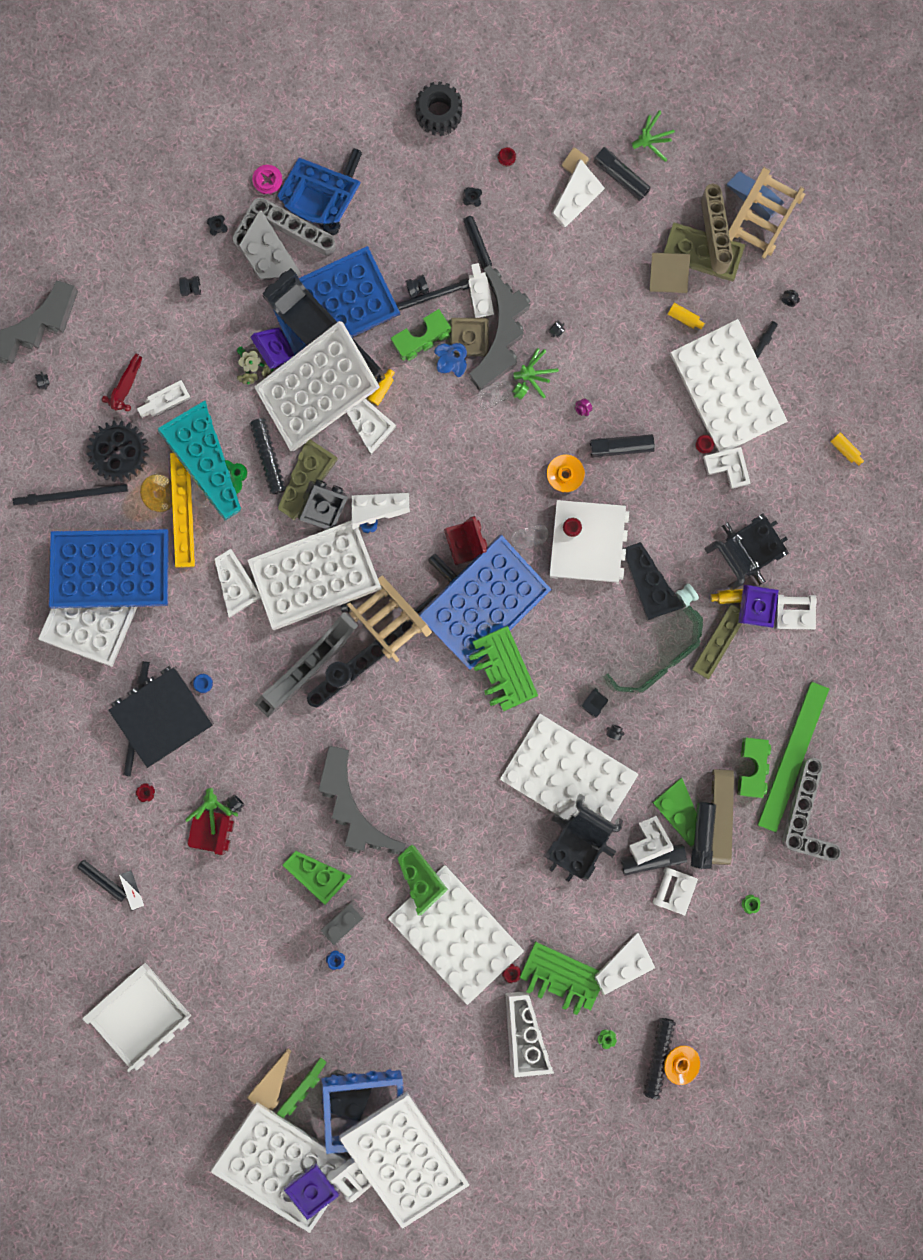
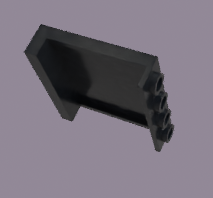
[108,665,214,768]

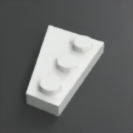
[551,160,605,227]
[346,399,396,455]
[352,493,410,529]
[215,549,261,618]
[594,932,655,995]

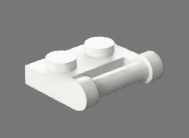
[776,595,817,630]
[652,867,698,915]
[327,1157,372,1202]

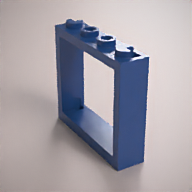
[322,1069,403,1154]

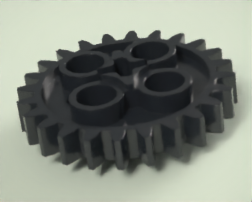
[86,420,150,482]

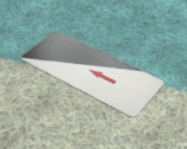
[119,870,144,910]

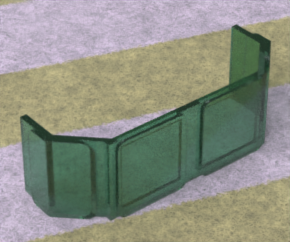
[602,605,703,694]

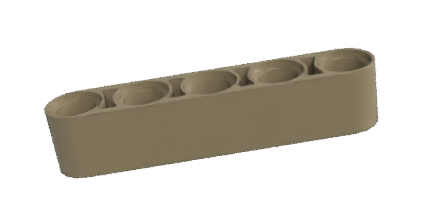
[701,184,733,274]
[711,769,734,865]

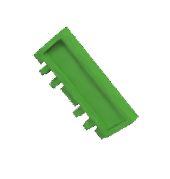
[469,626,538,712]
[520,941,600,1015]

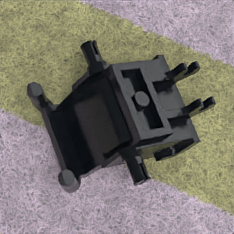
[704,513,789,591]
[544,794,623,882]

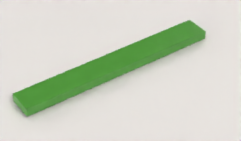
[757,682,829,832]

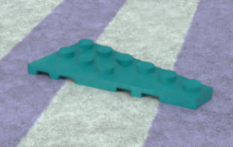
[158,400,241,521]

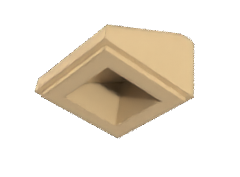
[562,147,589,174]

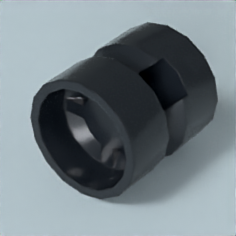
[325,661,352,688]

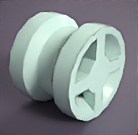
[675,583,699,607]

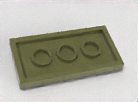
[664,222,745,282]

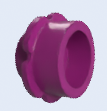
[575,398,592,416]

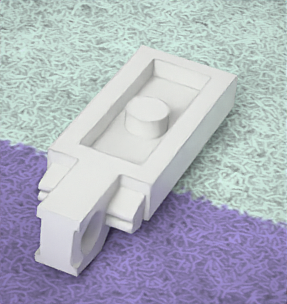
[468,263,494,318]
[137,380,191,418]

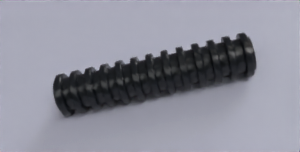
[249,418,286,494]
[643,1018,676,1099]

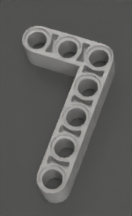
[233,198,336,255]
[782,758,841,861]

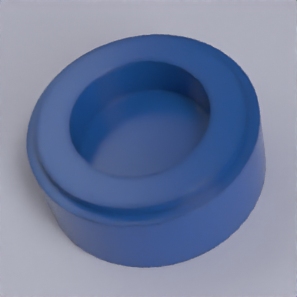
[193,674,213,693]

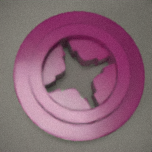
[252,165,282,195]

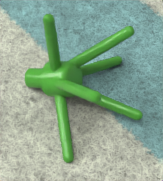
[632,110,675,162]
[513,348,559,398]
[185,788,238,835]

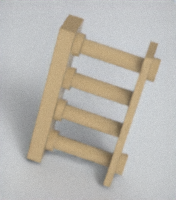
[729,166,805,259]
[347,575,432,663]

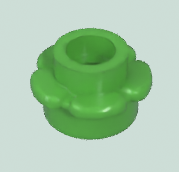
[512,382,529,400]
[741,895,761,914]
[597,1029,617,1049]

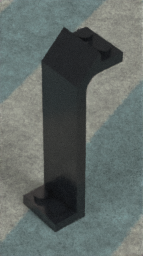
[262,268,386,384]

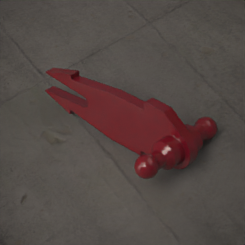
[101,353,143,412]

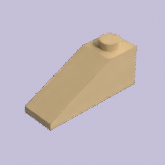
[247,1049,291,1111]

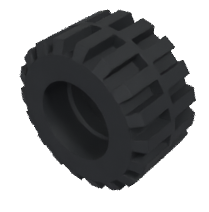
[415,81,462,136]

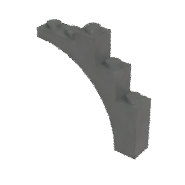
[469,265,530,392]
[0,280,78,365]
[255,612,358,717]
[318,746,406,854]

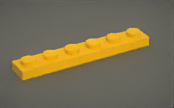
[170,453,195,568]

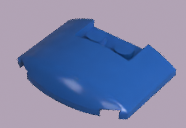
[277,157,361,223]

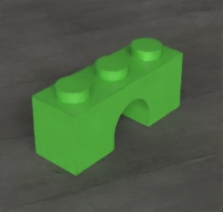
[391,309,451,361]
[737,738,771,798]

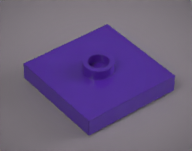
[250,327,295,369]
[738,585,779,628]
[283,1163,340,1221]

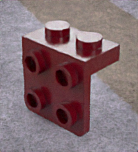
[444,516,487,566]
[188,810,235,855]

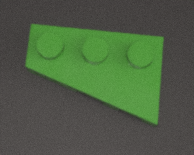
[652,778,697,847]
[282,851,351,905]
[277,1057,327,1118]

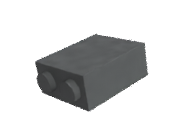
[321,900,366,946]

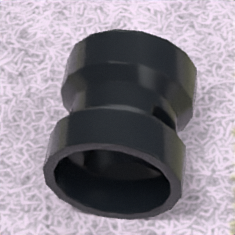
[405,274,429,299]
[179,276,201,297]

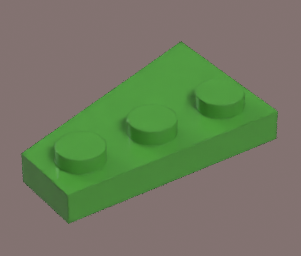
[398,845,448,916]

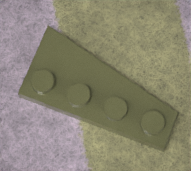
[278,439,338,521]

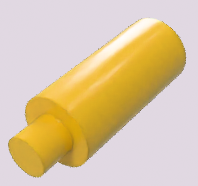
[667,302,705,330]
[367,369,395,406]
[830,432,864,466]
[710,589,743,604]

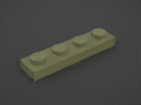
[691,604,742,680]

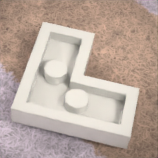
[703,447,751,489]
[629,816,673,865]

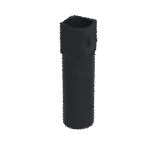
[593,146,651,202]
[590,434,655,458]
[690,802,717,869]
[620,844,687,876]

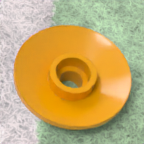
[547,455,585,493]
[664,1045,700,1085]

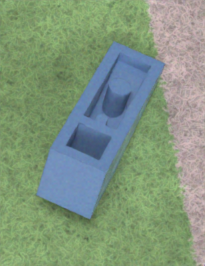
[726,171,784,221]

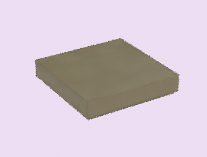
[649,253,690,293]
[451,318,489,357]

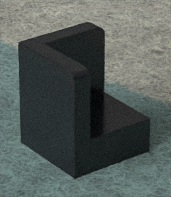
[580,688,608,718]

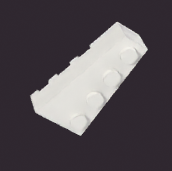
[505,992,553,1077]

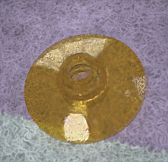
[140,474,172,512]

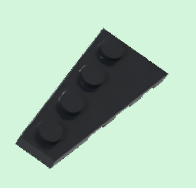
[622,542,684,621]

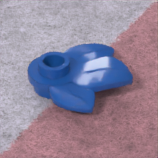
[434,343,467,377]

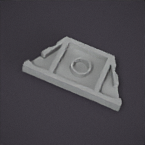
[238,210,301,280]

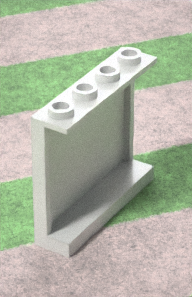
[550,500,629,584]
[82,963,192,1072]

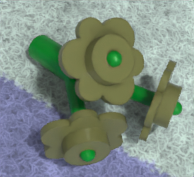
[236,346,274,385]

